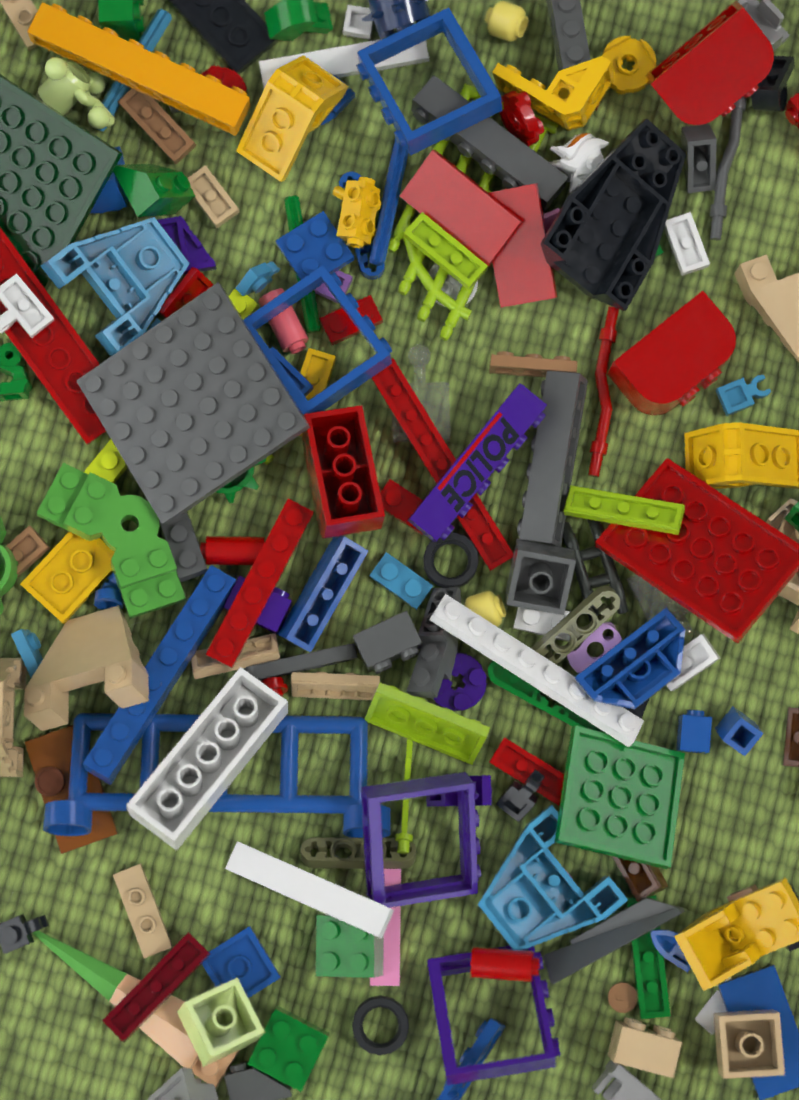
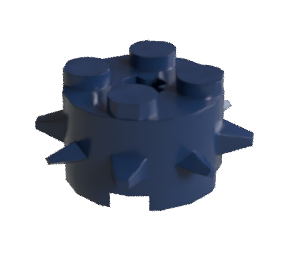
[362,0,431,39]

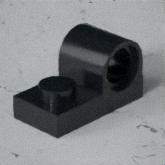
[751,56,795,112]

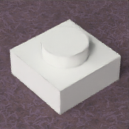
[343,5,374,40]

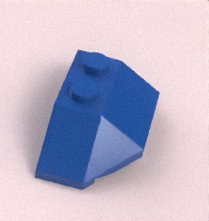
[575,607,686,709]

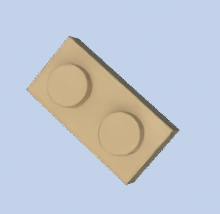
[188,165,240,228]

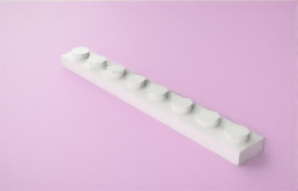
[429,594,644,747]

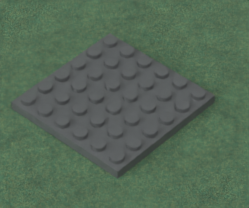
[76,282,310,525]

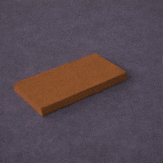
[24,725,119,854]

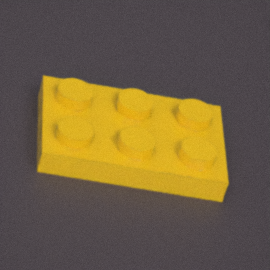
[20,532,115,624]

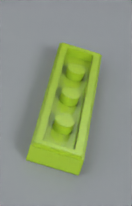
[564,485,685,535]

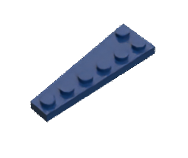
[436,1018,506,1100]

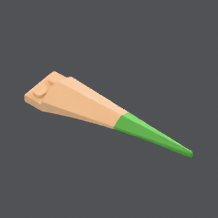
[33,930,241,1088]

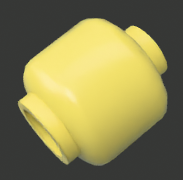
[485,1,529,42]
[465,590,506,627]

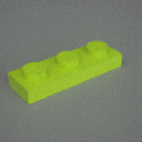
[403,212,488,290]

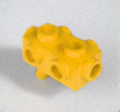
[333,177,381,249]

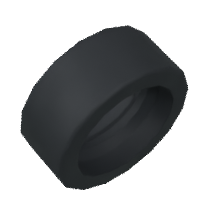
[423,532,479,588]
[352,995,409,1056]

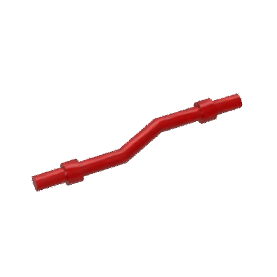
[588,307,619,477]

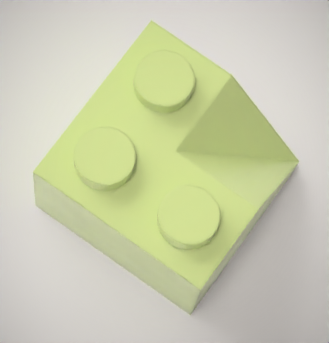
[177,977,265,1067]

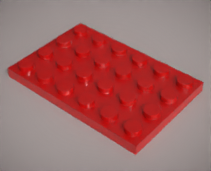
[595,458,799,644]

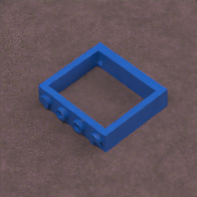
[356,7,502,156]
[244,265,392,416]

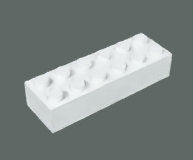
[126,667,288,851]

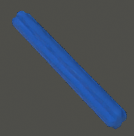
[369,138,409,266]

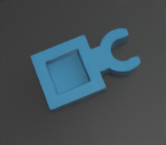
[235,261,281,296]
[715,375,771,416]

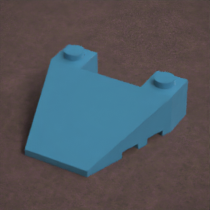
[41,217,190,356]
[478,805,628,950]

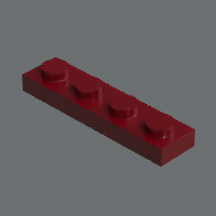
[102,932,211,1043]

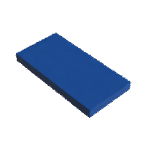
[717,964,799,1100]

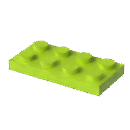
[365,682,490,765]

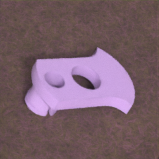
[567,622,622,674]

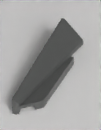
[543,897,685,985]

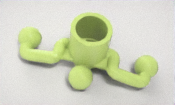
[38,57,115,129]

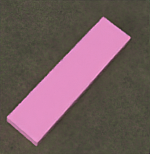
[370,869,401,986]

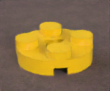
[602,36,656,95]

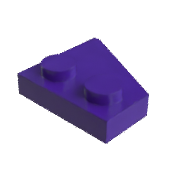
[157,216,217,275]

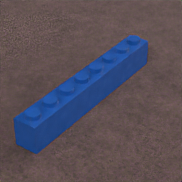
[83,565,236,785]

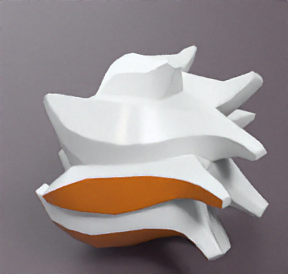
[549,133,609,193]

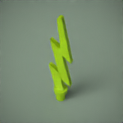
[395,739,413,854]

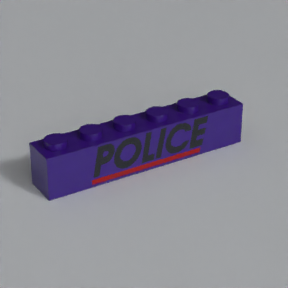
[407,383,547,543]

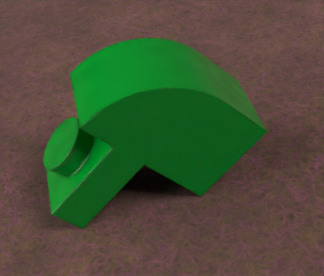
[264,0,333,41]

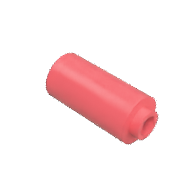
[258,288,309,355]

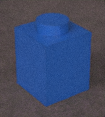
[715,706,763,756]
[676,710,712,754]

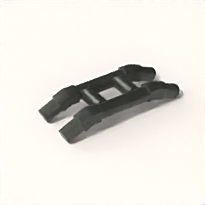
[563,519,629,622]

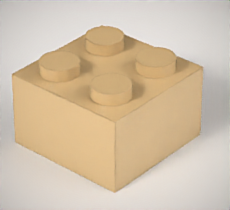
[713,1009,785,1079]
[607,1017,682,1078]

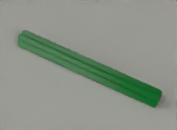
[284,195,321,333]

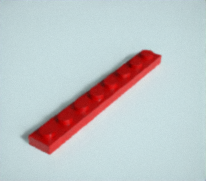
[371,358,514,571]

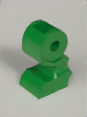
[0,343,32,401]

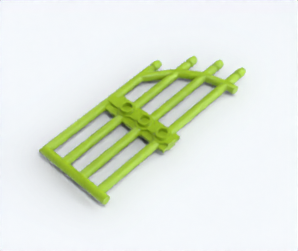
[388,83,559,341]

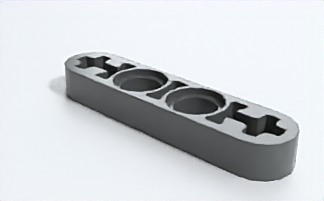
[244,644,358,681]

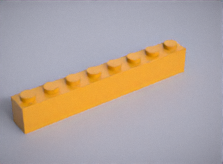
[27,2,251,136]

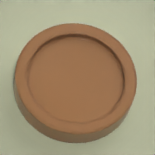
[608,982,638,1013]

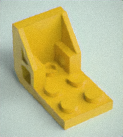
[236,55,349,182]
[492,56,615,131]
[684,422,799,489]
[674,878,799,991]

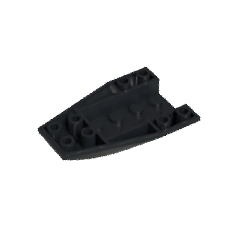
[540,119,687,311]

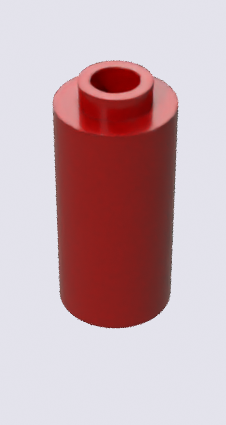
[200,536,266,566]
[470,947,540,982]

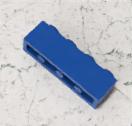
[277,536,368,653]

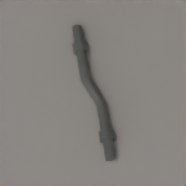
[709,96,747,240]

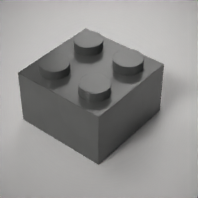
[505,539,576,615]
[353,610,422,674]

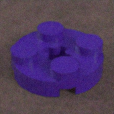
[433,653,486,711]

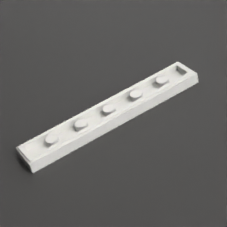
[259,39,429,88]
[225,841,394,938]

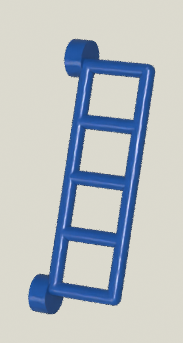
[43,713,391,838]

